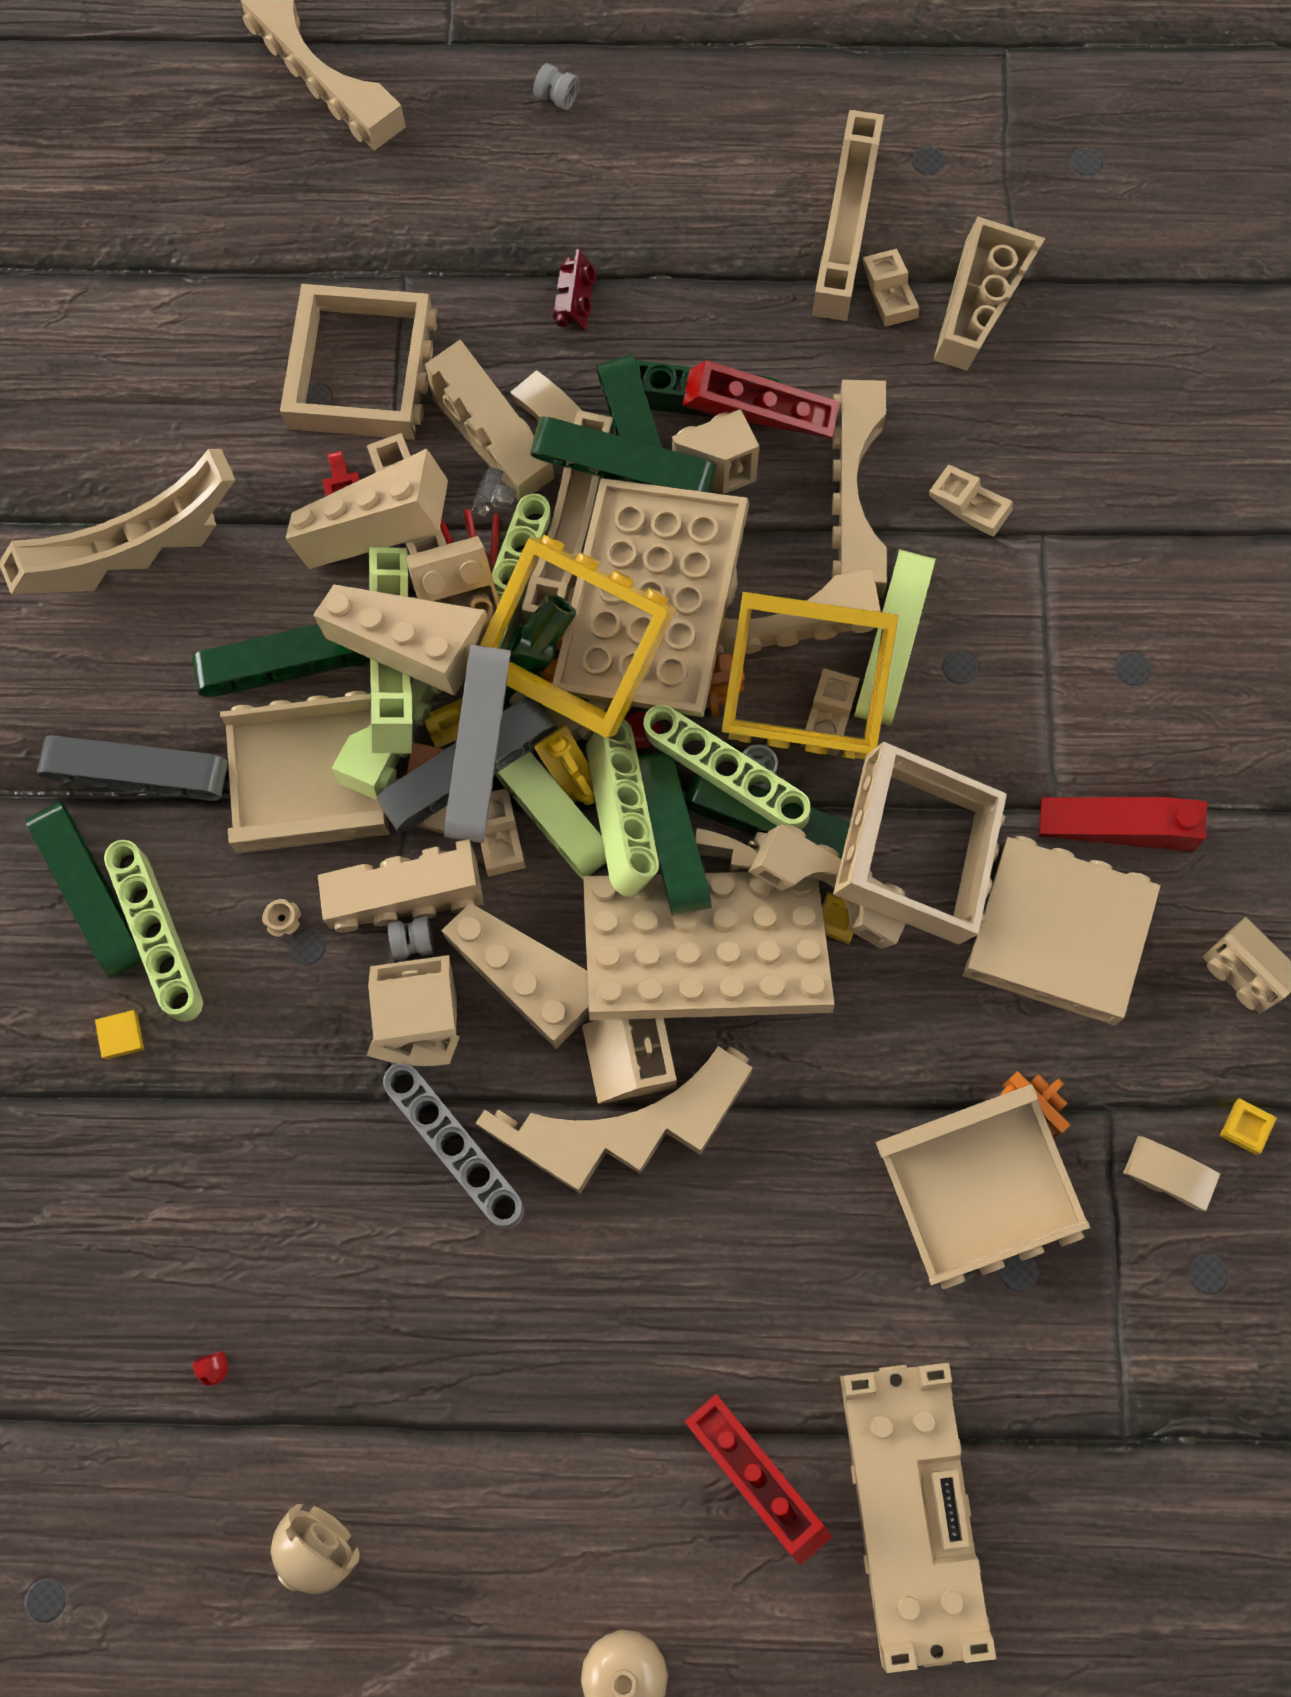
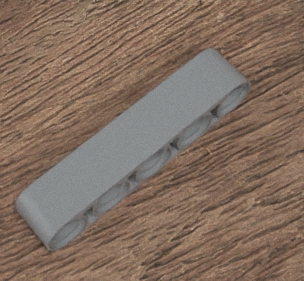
[444,644,511,843]
[383,1063,525,1229]

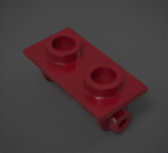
[553,249,596,331]

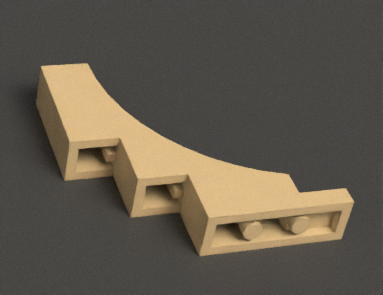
[476,1046,753,1194]

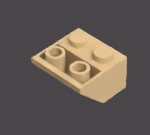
[672,409,759,494]
[405,536,499,623]
[1202,917,1291,1014]
[368,955,457,1048]
[582,1018,677,1104]

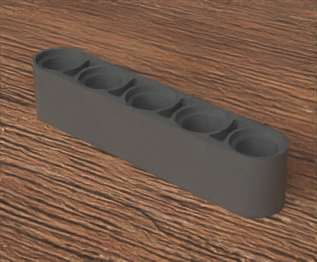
[377,697,558,833]
[36,735,228,801]

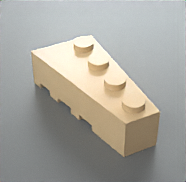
[933,217,1045,371]
[425,339,555,501]
[285,449,448,569]
[313,585,490,696]
[318,839,484,933]
[442,903,589,1049]

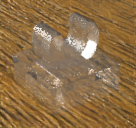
[471,466,516,517]

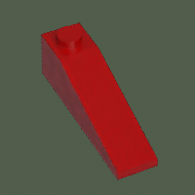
[683,360,840,438]
[1038,797,1207,852]
[684,1394,832,1566]

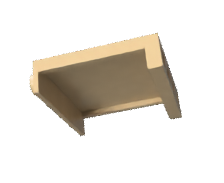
[220,691,390,854]
[962,836,1161,1026]
[876,1084,1090,1289]

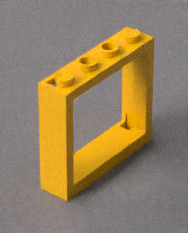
[480,534,677,738]
[722,592,899,759]

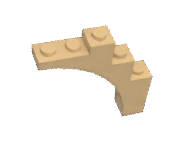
[0,449,235,594]

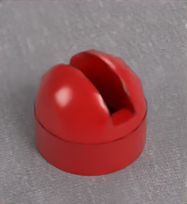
[191,1351,228,1386]

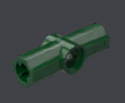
[504,594,576,703]

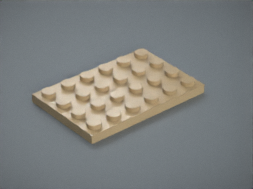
[552,478,749,717]
[583,872,835,1020]

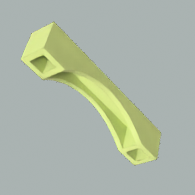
[369,547,412,753]
[332,678,442,800]

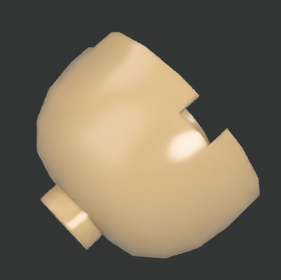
[270,1504,360,1594]
[581,1629,668,1697]

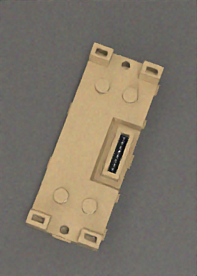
[840,1363,996,1673]

